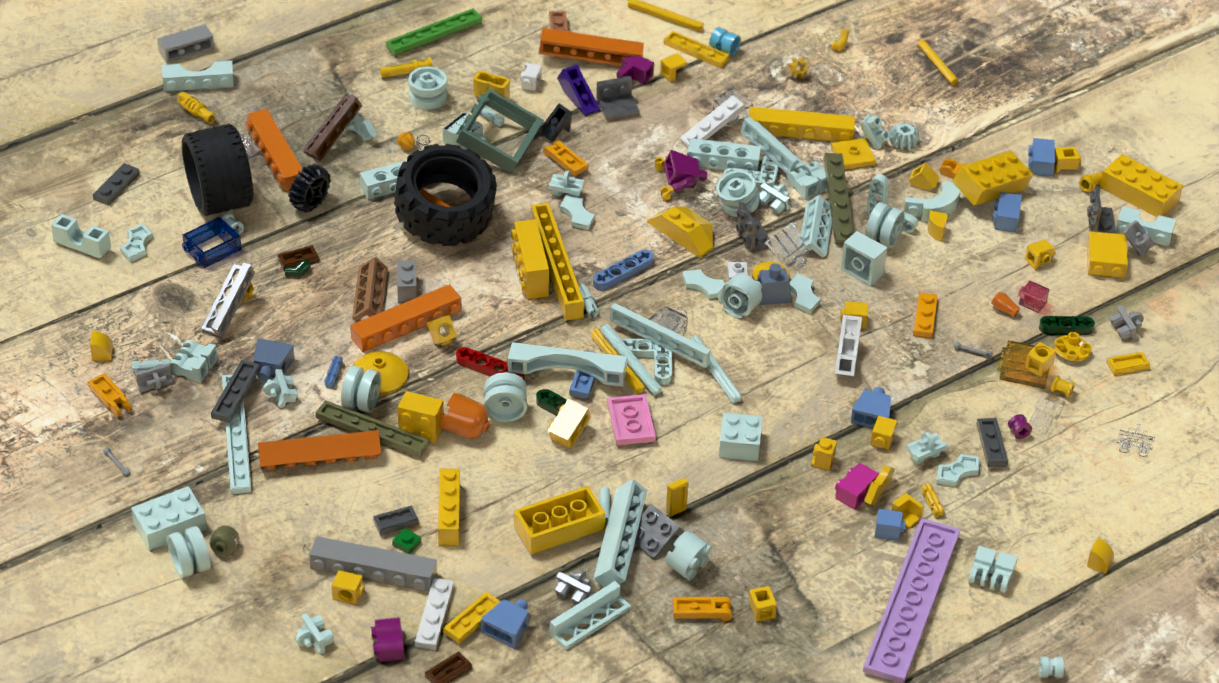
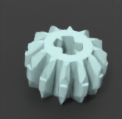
[890,122,920,150]

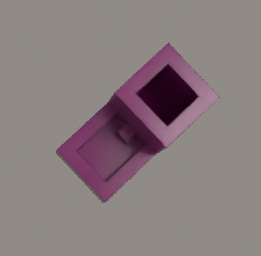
[616,56,654,85]

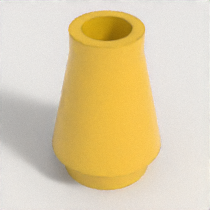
[1079,172,1102,192]

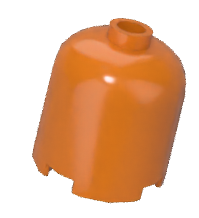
[440,393,491,439]

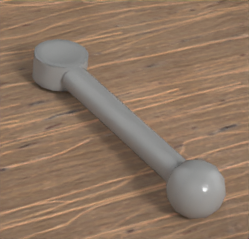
[954,342,993,359]
[103,448,130,476]

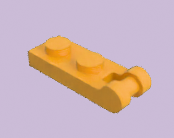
[543,140,588,177]
[672,597,732,621]

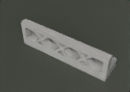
[201,263,255,338]

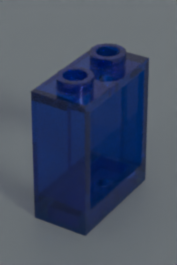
[182,216,242,268]

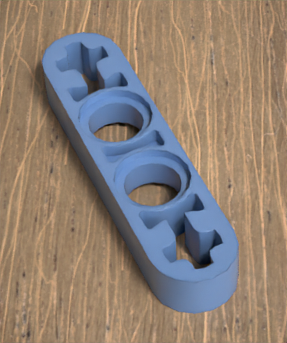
[593,250,653,291]

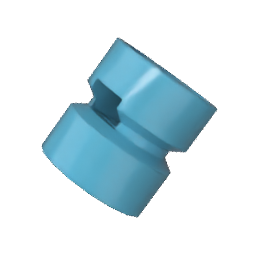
[709,27,741,56]

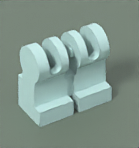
[787,161,828,200]
[169,340,218,384]
[969,546,1018,593]

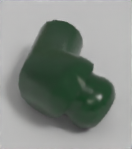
[285,260,311,277]

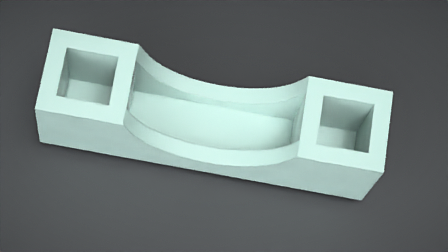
[162,61,234,92]

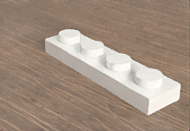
[680,95,745,147]
[415,578,454,650]

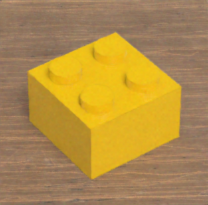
[398,391,444,444]

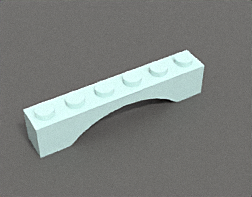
[508,342,627,387]

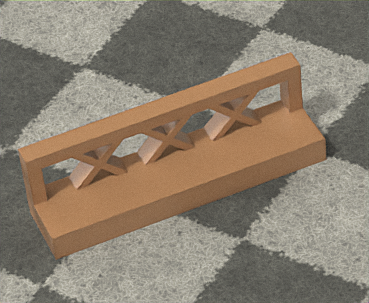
[352,257,388,322]

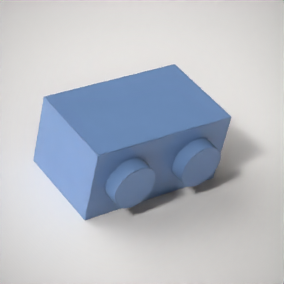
[1028,138,1055,176]
[992,192,1022,232]

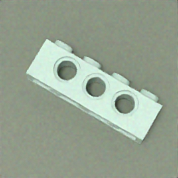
[687,138,761,171]
[360,160,407,200]

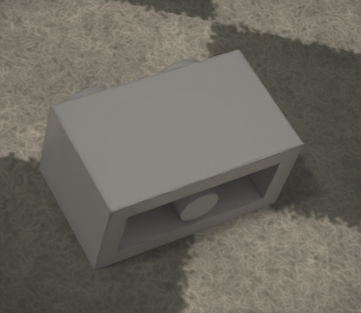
[397,260,417,303]

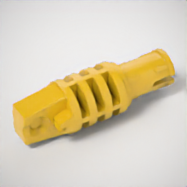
[177,92,216,124]

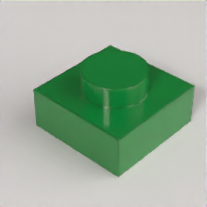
[392,528,421,554]

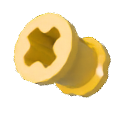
[1051,376,1075,398]

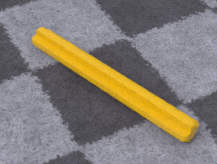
[627,0,704,32]
[590,328,645,394]

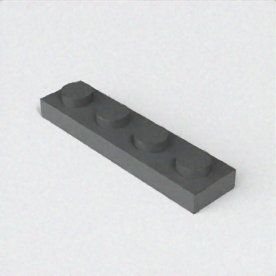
[211,360,260,423]

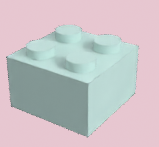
[841,231,887,286]
[719,413,763,461]

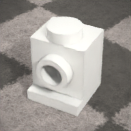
[520,62,542,92]

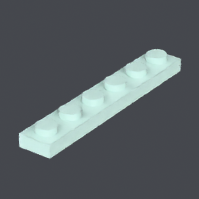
[610,303,711,368]

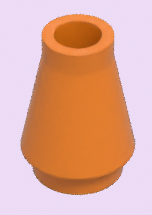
[991,292,1020,317]

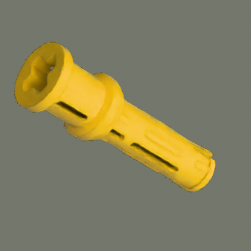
[380,57,433,78]

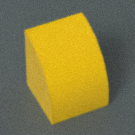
[908,162,940,190]
[927,210,948,242]
[90,331,113,361]
[1087,537,1114,574]

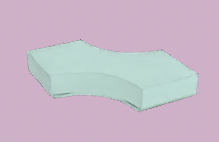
[346,114,378,141]
[560,195,595,230]
[120,223,153,263]
[682,269,725,299]
[789,274,820,314]
[936,454,980,487]

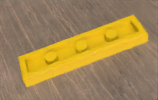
[663,31,730,68]

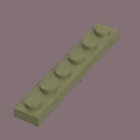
[823,153,854,244]
[315,400,429,458]

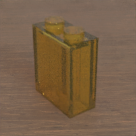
[997,340,1050,389]

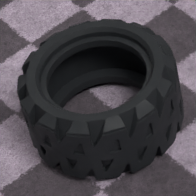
[394,144,497,246]

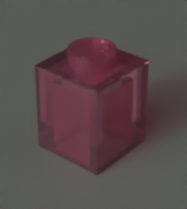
[1018,280,1050,313]

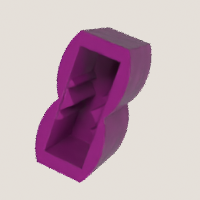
[371,617,404,662]

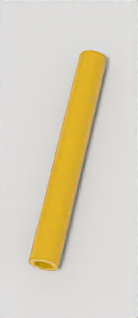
[917,39,959,86]

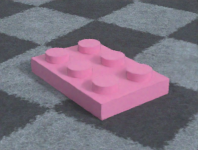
[607,394,656,446]

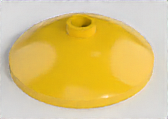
[352,351,409,395]

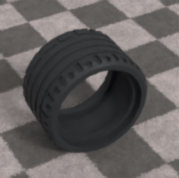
[181,124,254,216]

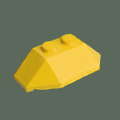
[647,206,713,258]

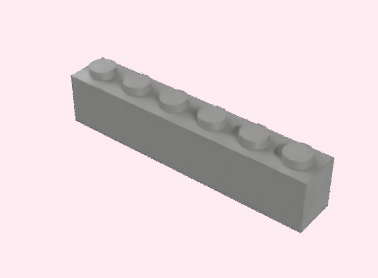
[309,536,437,591]

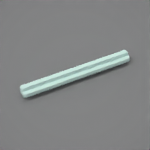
[600,324,662,396]
[690,335,742,404]

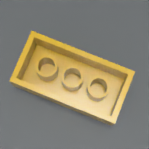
[952,151,1033,206]
[1100,154,1183,217]
[511,219,549,299]
[514,486,606,555]

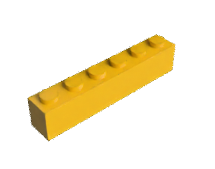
[749,106,855,142]

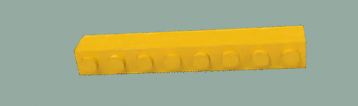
[531,203,584,321]

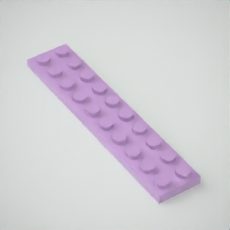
[863,518,960,683]

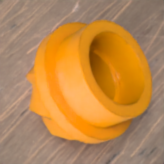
[397,132,416,150]

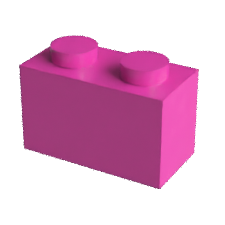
[835,462,879,510]

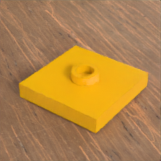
[831,138,876,170]

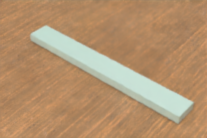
[222,374,252,494]

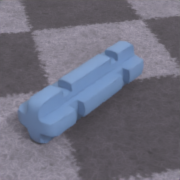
[324,356,343,388]

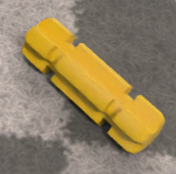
[921,483,945,517]

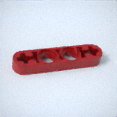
[456,347,525,380]

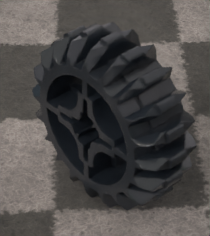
[288,164,331,212]

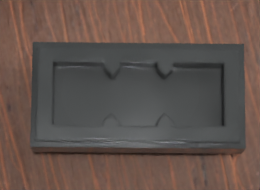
[373,505,419,535]

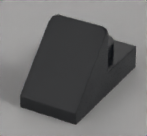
[538,103,572,142]

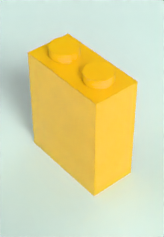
[1087,231,1128,278]

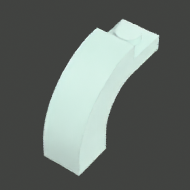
[904,182,960,222]

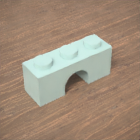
[1116,206,1176,247]
[51,214,111,259]

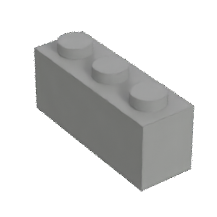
[157,24,214,63]

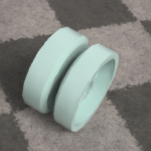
[408,67,447,110]
[716,170,760,217]
[865,202,905,249]
[341,365,381,413]
[484,372,527,422]
[167,526,211,578]

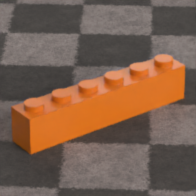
[539,28,644,66]
[245,109,302,192]
[350,284,462,352]
[258,430,381,470]

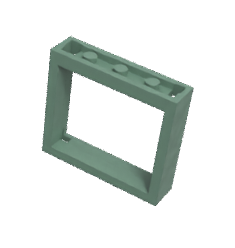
[456,88,544,174]

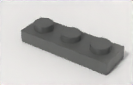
[93,163,140,206]
[976,418,1008,467]

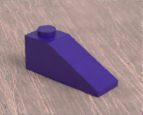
[557,64,600,116]

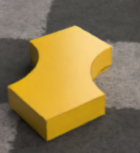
[864,465,895,505]

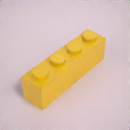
[438,469,460,546]

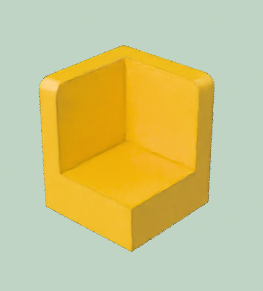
[660,53,687,82]
[891,493,924,529]

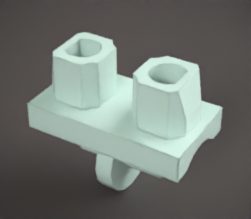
[859,113,891,150]
[548,170,585,197]
[759,183,791,214]
[263,369,298,408]
[906,432,947,465]
[295,613,334,655]

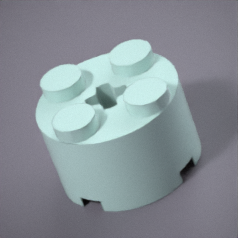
[718,273,762,318]
[665,531,712,581]

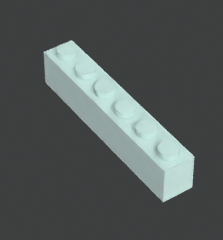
[593,479,647,587]

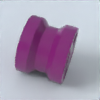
[1008,414,1032,439]

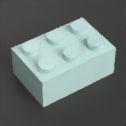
[131,486,207,551]

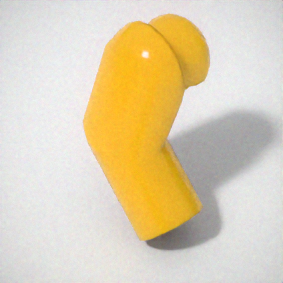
[831,29,850,52]

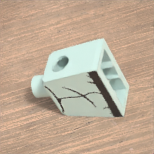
[443,112,487,150]

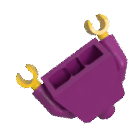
[655,150,707,201]

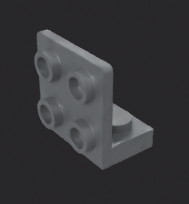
[596,76,639,119]
[1087,186,1116,234]
[736,202,772,252]
[635,504,685,559]

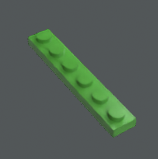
[386,8,482,56]

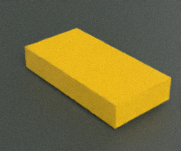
[1106,352,1150,376]
[666,477,689,517]

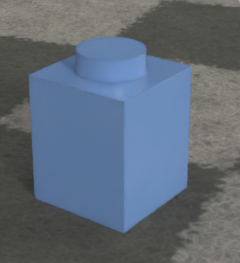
[874,509,906,541]

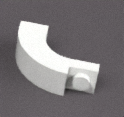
[835,314,862,376]

